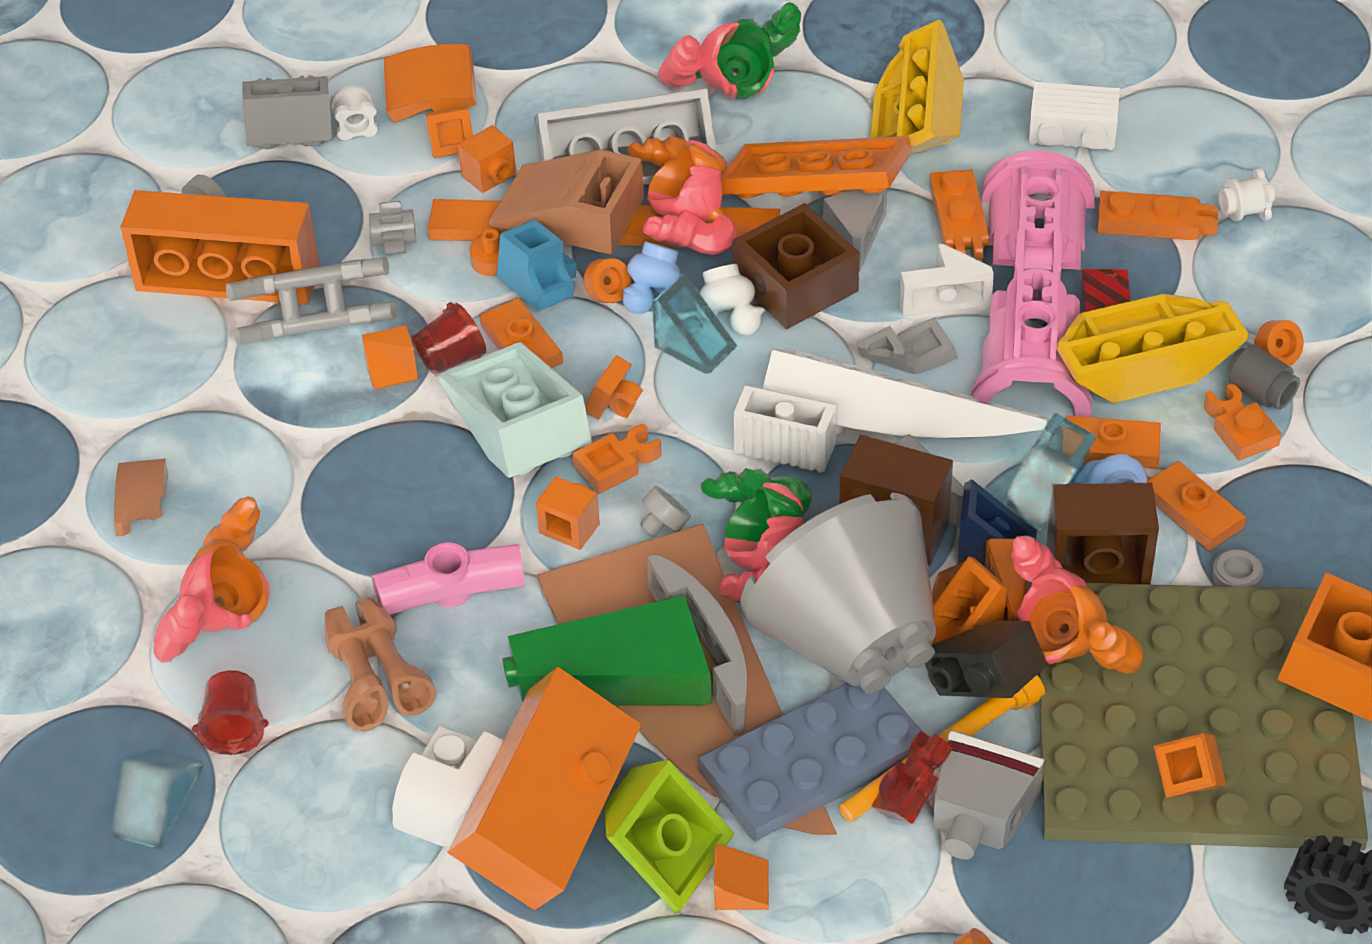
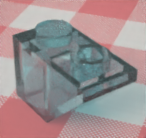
[1002,413,1097,533]

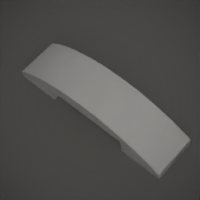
[647,553,747,735]

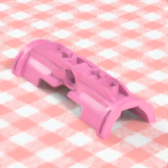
[971,150,1095,417]

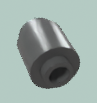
[1227,345,1300,409]

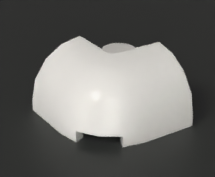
[392,726,503,848]

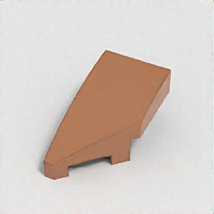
[114,458,168,537]

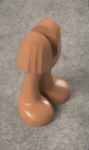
[324,597,436,731]

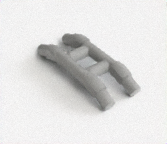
[226,257,397,346]

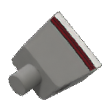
[933,730,1045,860]

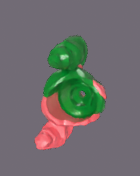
[658,2,801,100]
[701,468,812,603]

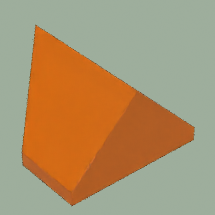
[931,556,1007,645]

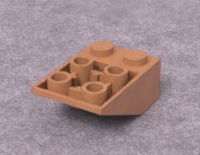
[489,149,644,255]

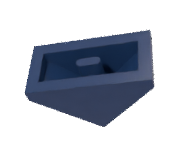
[958,479,1037,567]

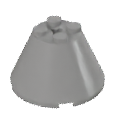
[741,492,936,694]

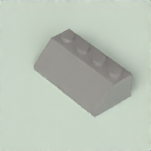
[534,88,717,185]

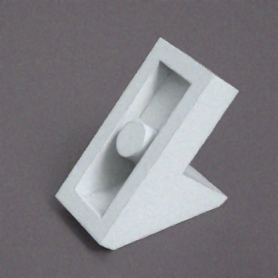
[899,243,994,317]

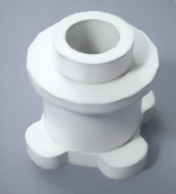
[331,85,378,141]
[1219,168,1275,222]

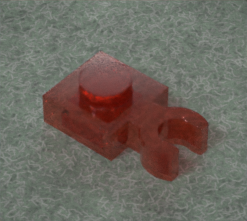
[871,731,952,824]

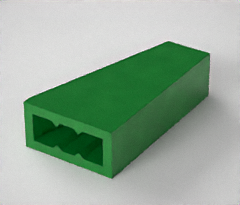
[502,595,712,706]

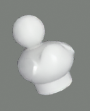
[698,264,765,335]

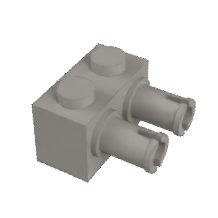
[242,75,333,149]

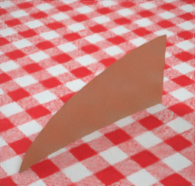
[537,524,837,835]

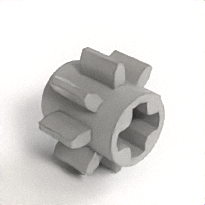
[369,201,416,255]

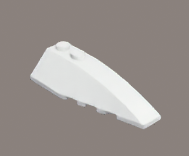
[763,348,1052,438]

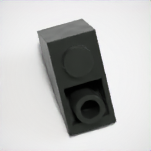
[925,621,1048,698]

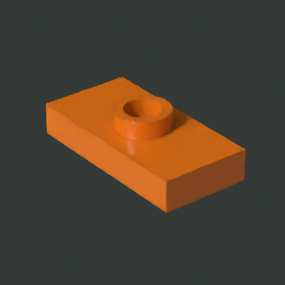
[479,298,563,368]
[1063,415,1161,469]
[1147,461,1246,551]

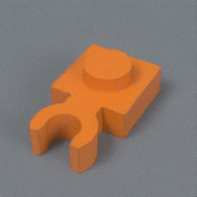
[1204,383,1282,461]
[572,424,662,494]

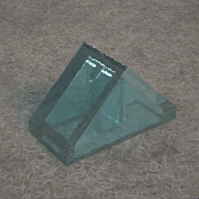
[652,274,738,374]
[112,750,203,849]

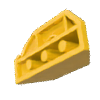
[870,19,964,153]
[1057,294,1248,403]

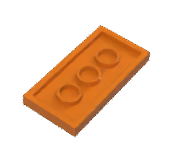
[721,136,912,199]

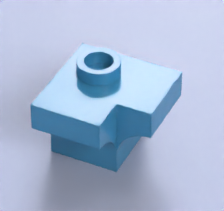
[496,219,577,311]

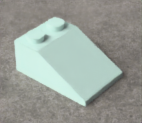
[438,342,592,478]

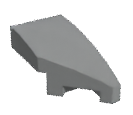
[856,317,957,375]

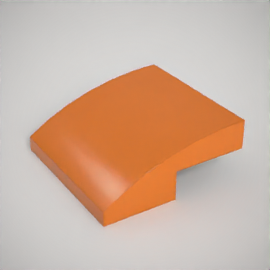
[384,44,477,123]

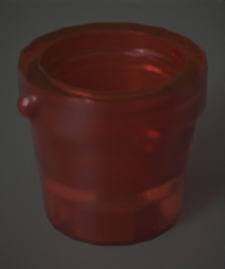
[412,302,487,375]
[192,670,269,755]

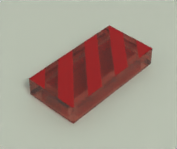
[1081,269,1131,312]

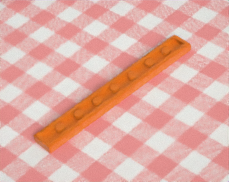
[428,199,780,249]

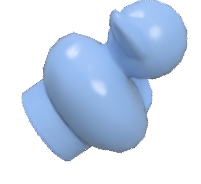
[623,241,681,314]
[1075,454,1147,484]

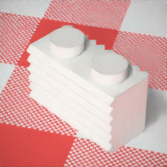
[1029,82,1120,151]
[733,386,837,473]

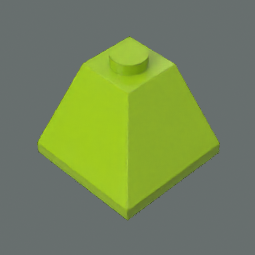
[604,759,735,912]

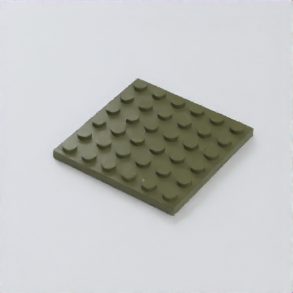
[1038,583,1368,850]

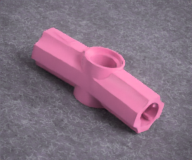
[371,542,525,615]

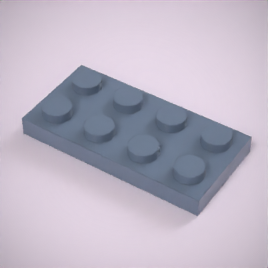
[698,683,929,841]

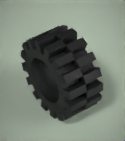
[1284,835,1372,934]

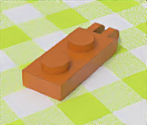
[929,169,989,260]
[1097,190,1219,240]

